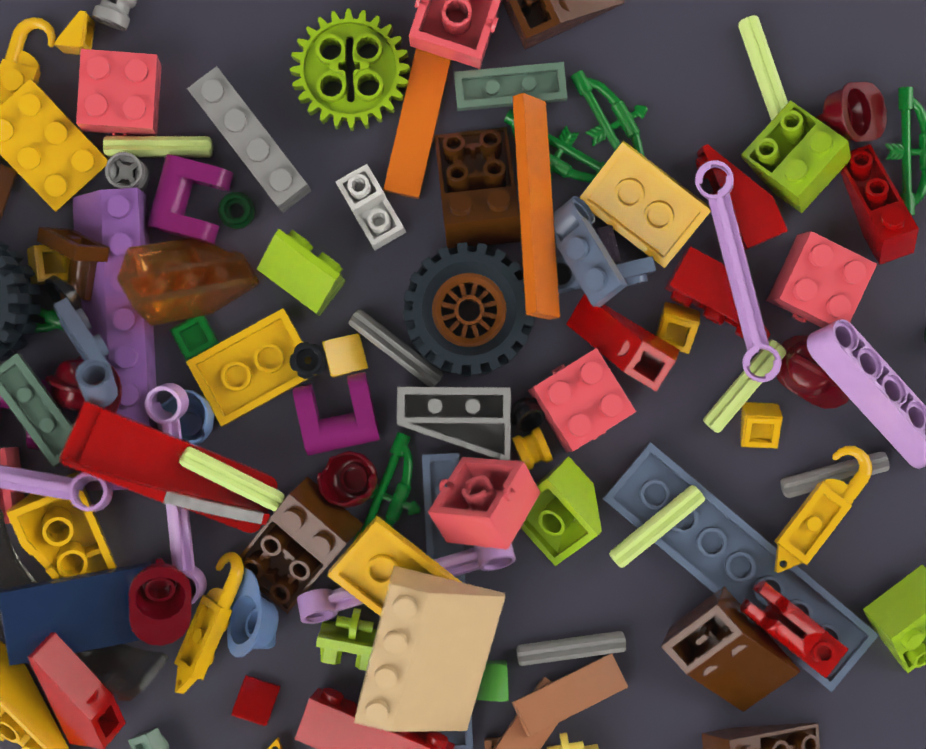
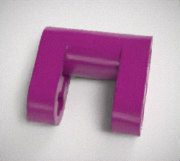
[147,154,234,244]
[293,372,381,456]

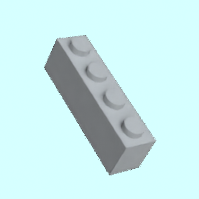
[187,66,312,213]

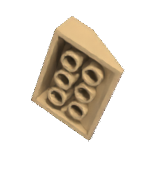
[354,566,505,732]

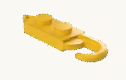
[0,17,56,105]
[774,446,872,573]
[174,552,244,694]

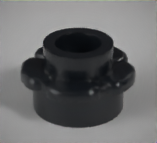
[289,342,326,379]
[511,398,545,432]

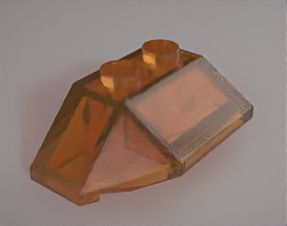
[116,238,260,326]

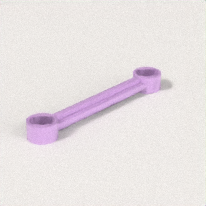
[695,160,781,382]
[145,383,207,605]
[0,465,113,512]
[297,544,516,624]

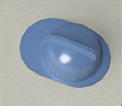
[227,567,279,658]

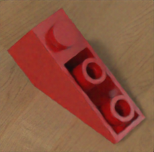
[695,144,788,251]
[840,144,919,265]
[664,246,771,339]
[566,293,680,392]
[28,632,126,749]

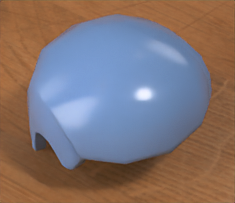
[161,390,215,445]

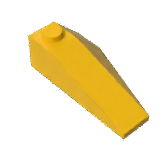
[6,471,117,579]
[0,640,69,749]

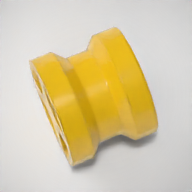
[512,427,553,470]

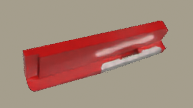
[59,400,278,533]

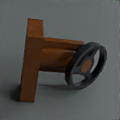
[37,227,110,311]

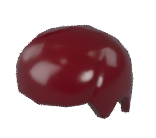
[317,451,378,508]

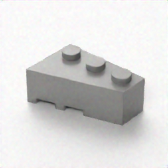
[397,387,511,460]

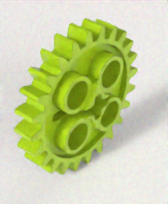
[290,8,410,131]

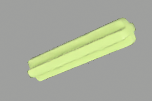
[738,15,788,121]
[103,136,213,158]
[703,340,786,433]
[179,446,285,512]
[609,485,705,568]

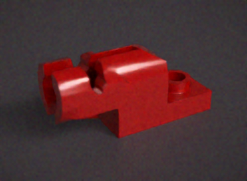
[740,581,849,678]

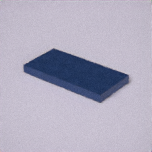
[0,562,152,666]

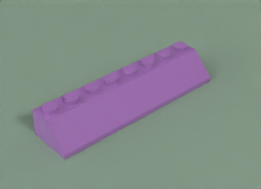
[72,188,158,491]

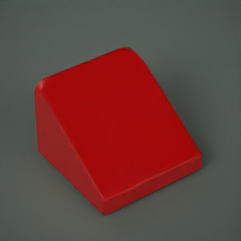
[231,675,281,726]

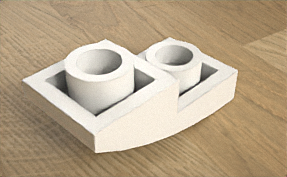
[335,164,406,250]

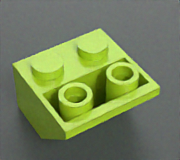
[741,100,851,214]
[257,229,346,316]
[863,564,926,673]

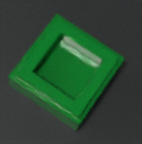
[170,312,220,361]

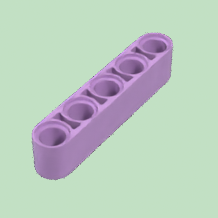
[807,319,926,469]

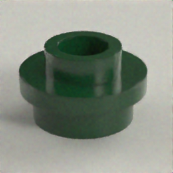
[218,192,255,229]

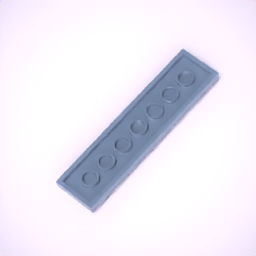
[602,442,879,692]

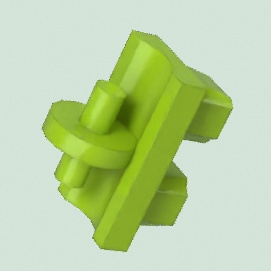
[316,607,377,671]

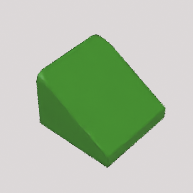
[476,660,509,702]

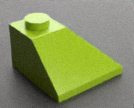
[521,456,602,566]

